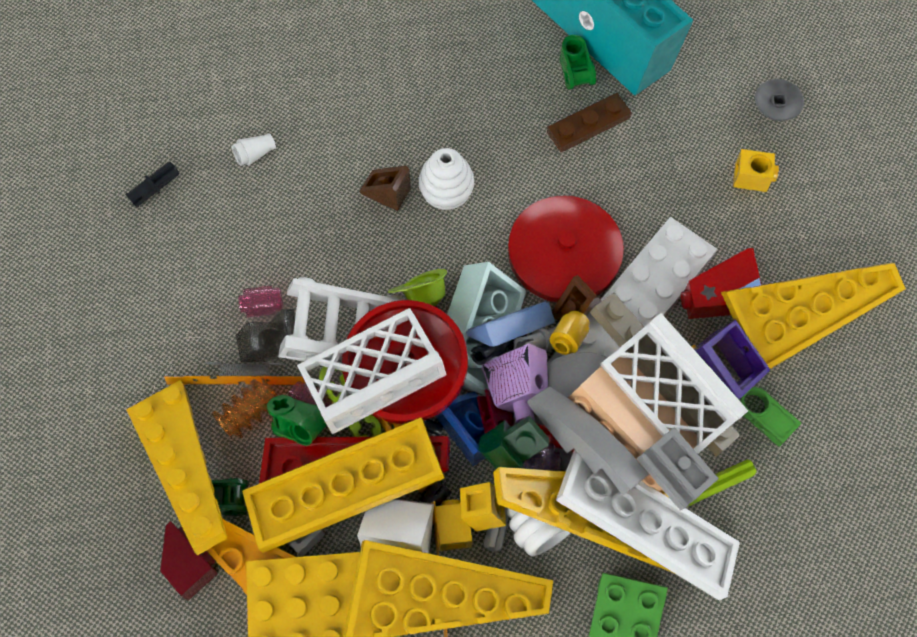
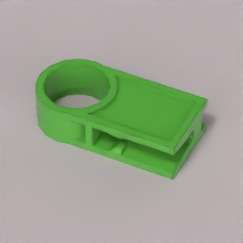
[739,387,802,447]

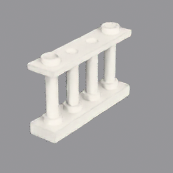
[278,277,402,364]

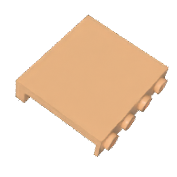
[568,357,697,491]

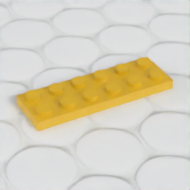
[242,418,445,553]

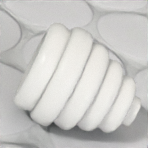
[418,148,475,210]
[507,508,571,556]

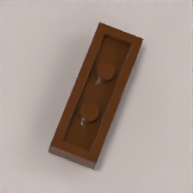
[547,93,632,153]

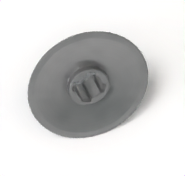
[755,79,804,121]

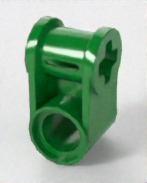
[560,35,596,90]
[267,395,327,446]

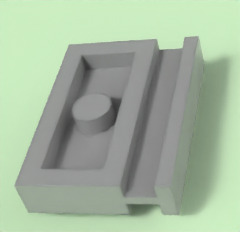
[637,427,719,511]

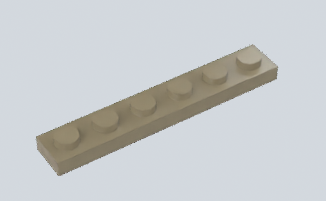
[589,293,740,456]

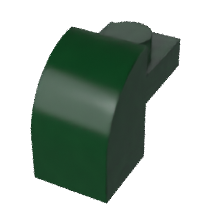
[479,416,549,469]

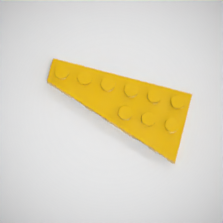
[343,540,554,637]

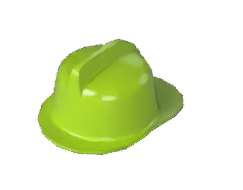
[387,269,447,306]

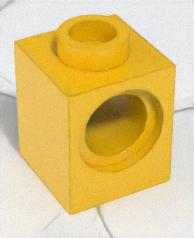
[733,149,779,192]
[460,482,506,532]
[436,499,472,551]

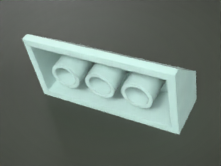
[447,262,527,395]

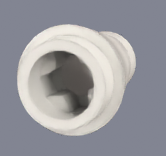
[232,133,276,166]

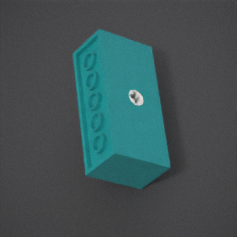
[532,0,694,96]

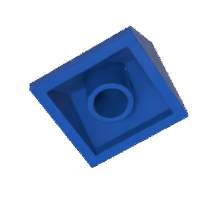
[437,391,485,467]

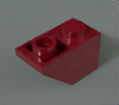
[160,521,218,601]

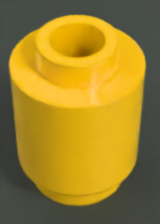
[550,311,590,355]

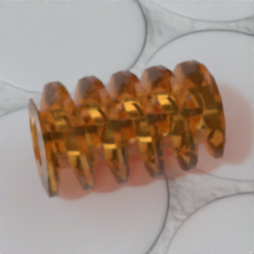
[211,376,278,439]

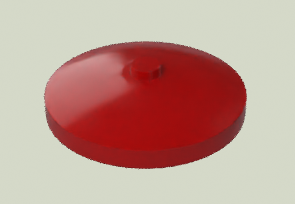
[508,196,624,303]
[342,300,468,424]

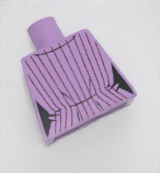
[482,343,548,423]

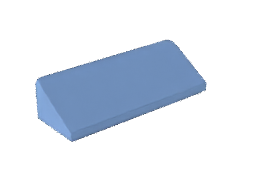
[466,301,555,346]

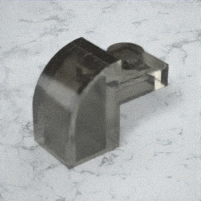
[235,309,295,362]

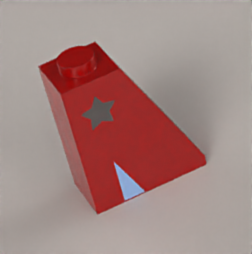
[681,248,761,319]

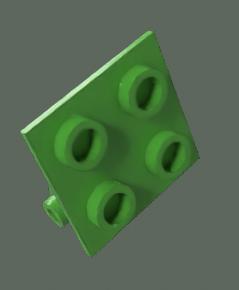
[589,572,668,637]

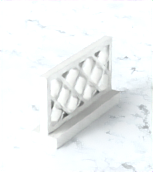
[297,308,447,434]
[600,313,748,454]

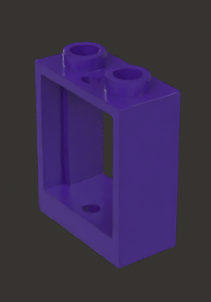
[694,319,770,400]

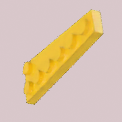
[126,380,227,555]

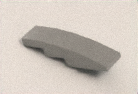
[527,386,649,495]

